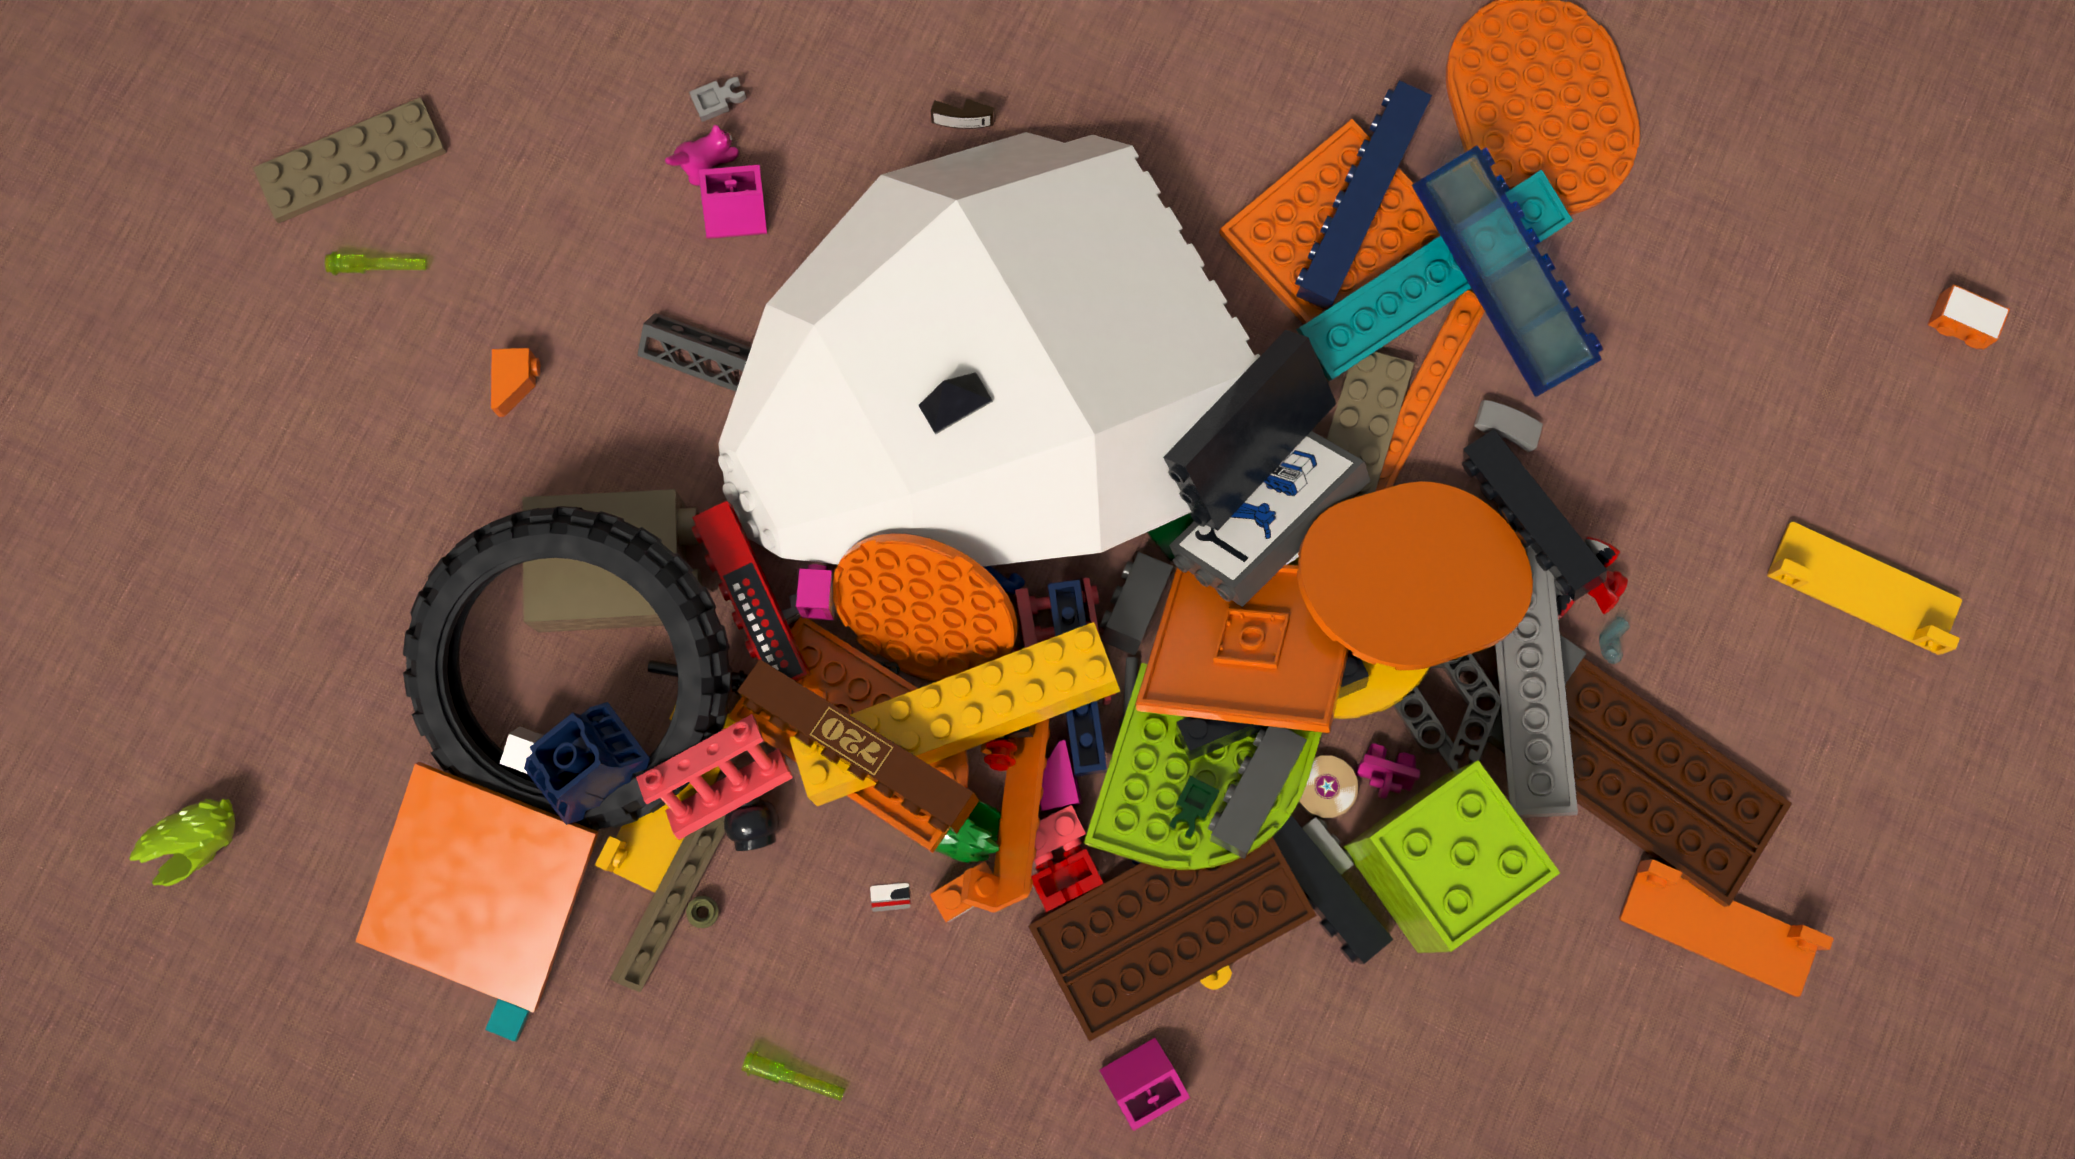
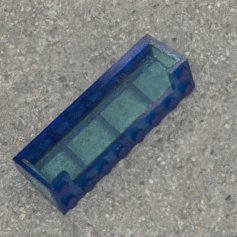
[1412,145,1604,397]

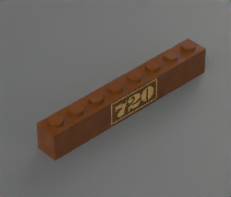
[737,659,979,834]

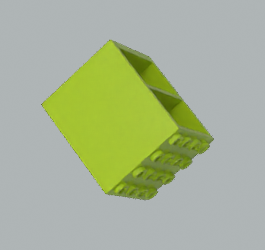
[1343,760,1560,953]

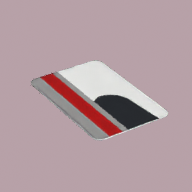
[870,883,910,912]

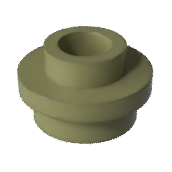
[686,896,719,928]

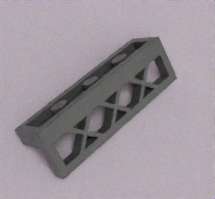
[637,313,751,391]

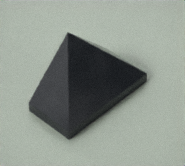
[918,372,993,435]

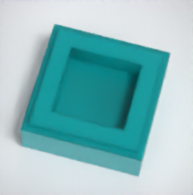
[485,999,530,1042]

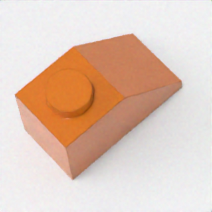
[491,348,540,417]

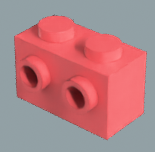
[1034,805,1086,866]

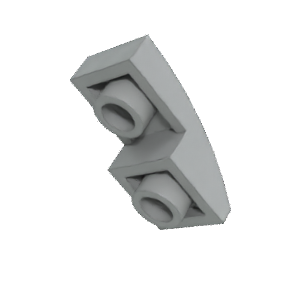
[1474,400,1543,452]

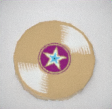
[1299,755,1358,818]

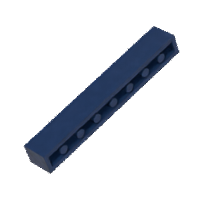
[1295,80,1432,310]

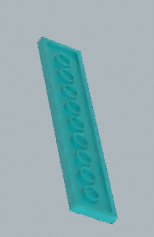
[1296,170,1573,381]

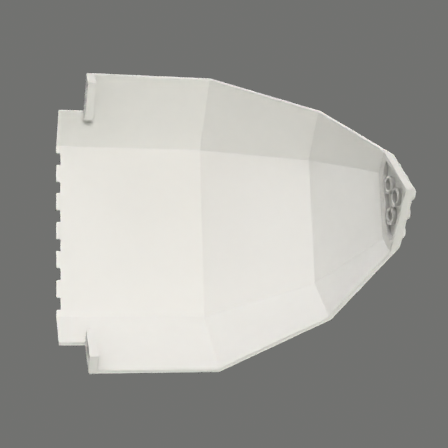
[718,132,1260,566]

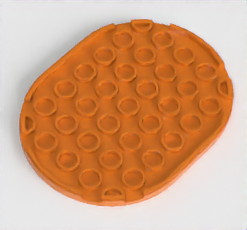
[1445,0,1640,215]
[1297,481,1533,670]

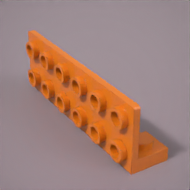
[961,718,1050,913]
[1619,859,1834,997]

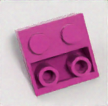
[699,165,767,239]
[1099,1037,1190,1131]

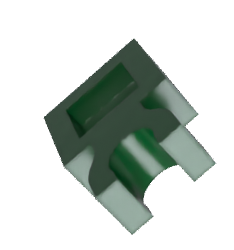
[1169,776,1220,840]

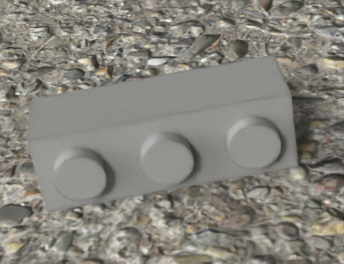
[1302,817,1354,875]

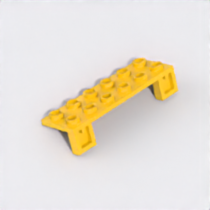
[1767,522,1962,655]
[595,706,735,893]

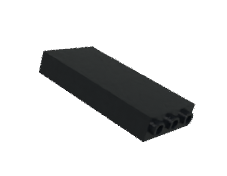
[1163,330,1337,531]

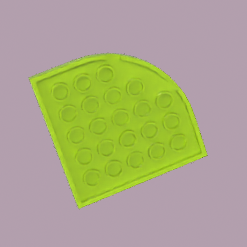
[1084,663,1322,870]

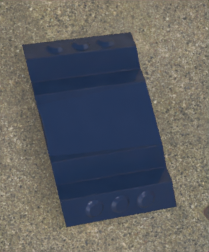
[524,702,650,825]

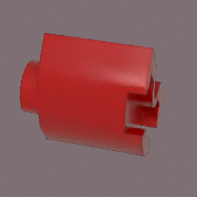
[1031,845,1104,912]

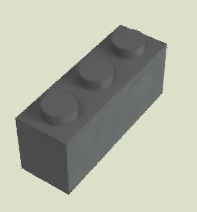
[1099,552,1173,655]

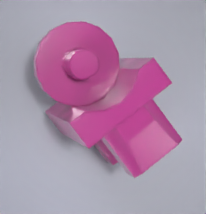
[1356,743,1420,799]

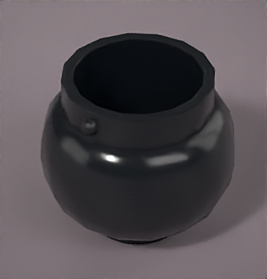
[724,797,778,851]

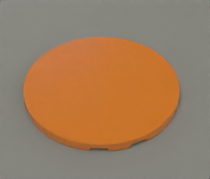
[833,534,1017,681]

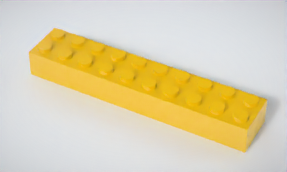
[789,622,1120,807]

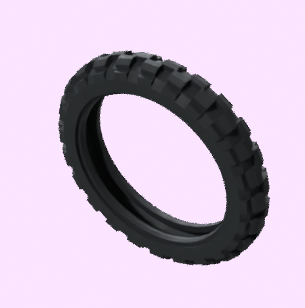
[403,506,732,831]

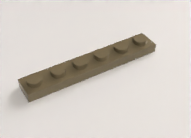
[610,815,725,992]

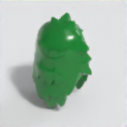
[914,801,1001,863]

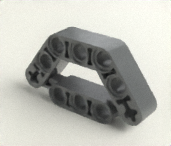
[1393,654,1501,772]

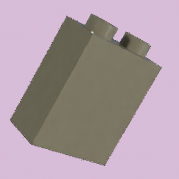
[522,489,702,632]

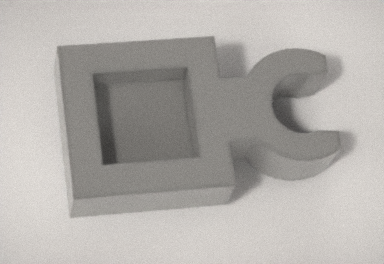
[689,77,747,122]

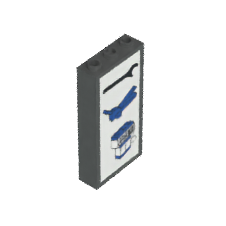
[1169,431,1371,607]

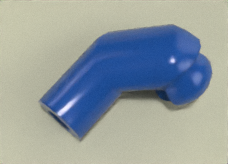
[983,566,1025,595]

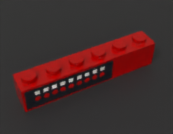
[691,501,811,682]

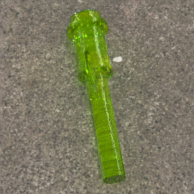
[325,251,427,276]
[741,1051,845,1101]

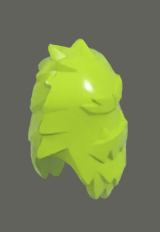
[129,799,235,887]

